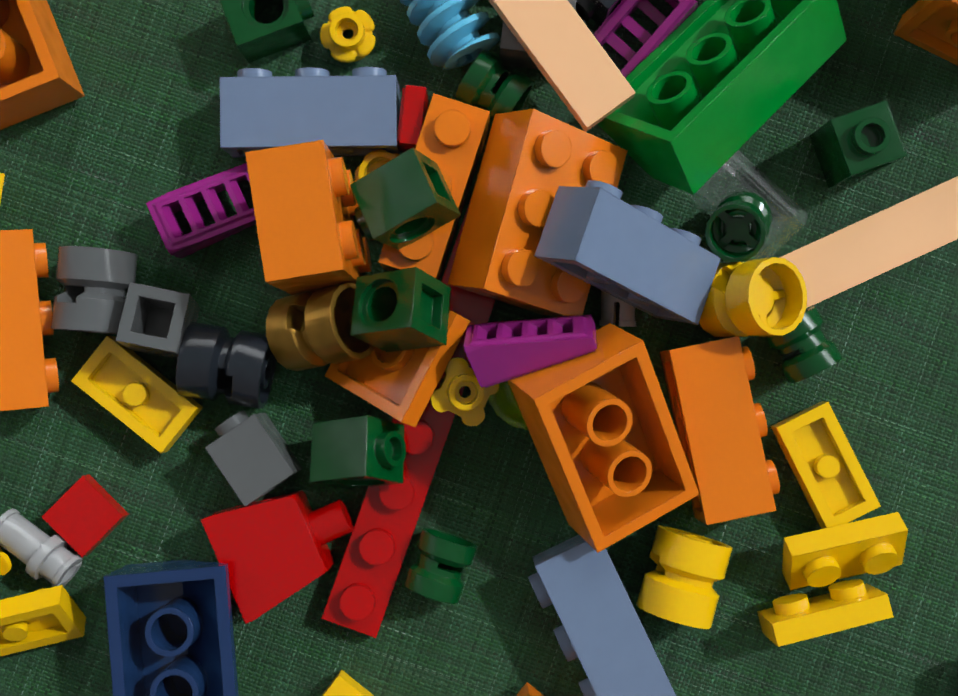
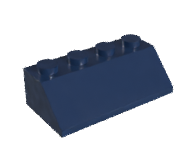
[104,560,239,696]

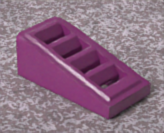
[593,0,698,78]
[146,163,256,259]
[464,314,597,388]

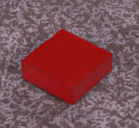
[397,85,429,153]
[42,474,129,557]

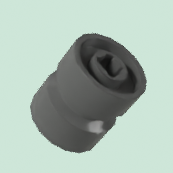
[51,246,138,335]

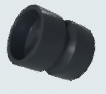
[176,322,277,409]

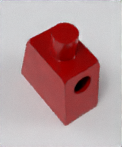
[201,490,354,624]

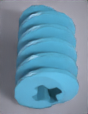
[400,0,500,70]

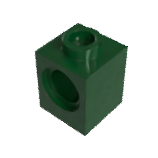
[220,0,314,63]
[810,100,907,188]
[350,147,461,250]
[351,267,451,352]
[310,415,406,489]

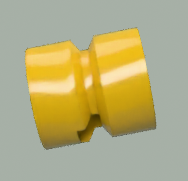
[699,257,807,337]
[636,525,732,629]

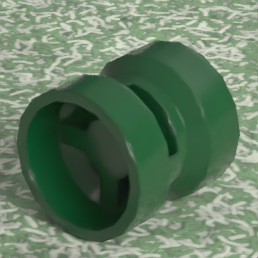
[455,49,534,123]
[705,191,772,262]
[764,306,842,384]
[404,528,477,604]

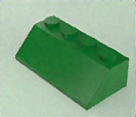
[597,0,847,195]

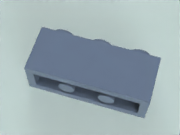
[220,67,401,158]
[534,180,721,325]
[528,535,676,696]

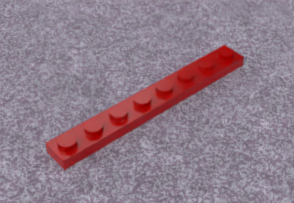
[321,194,496,638]

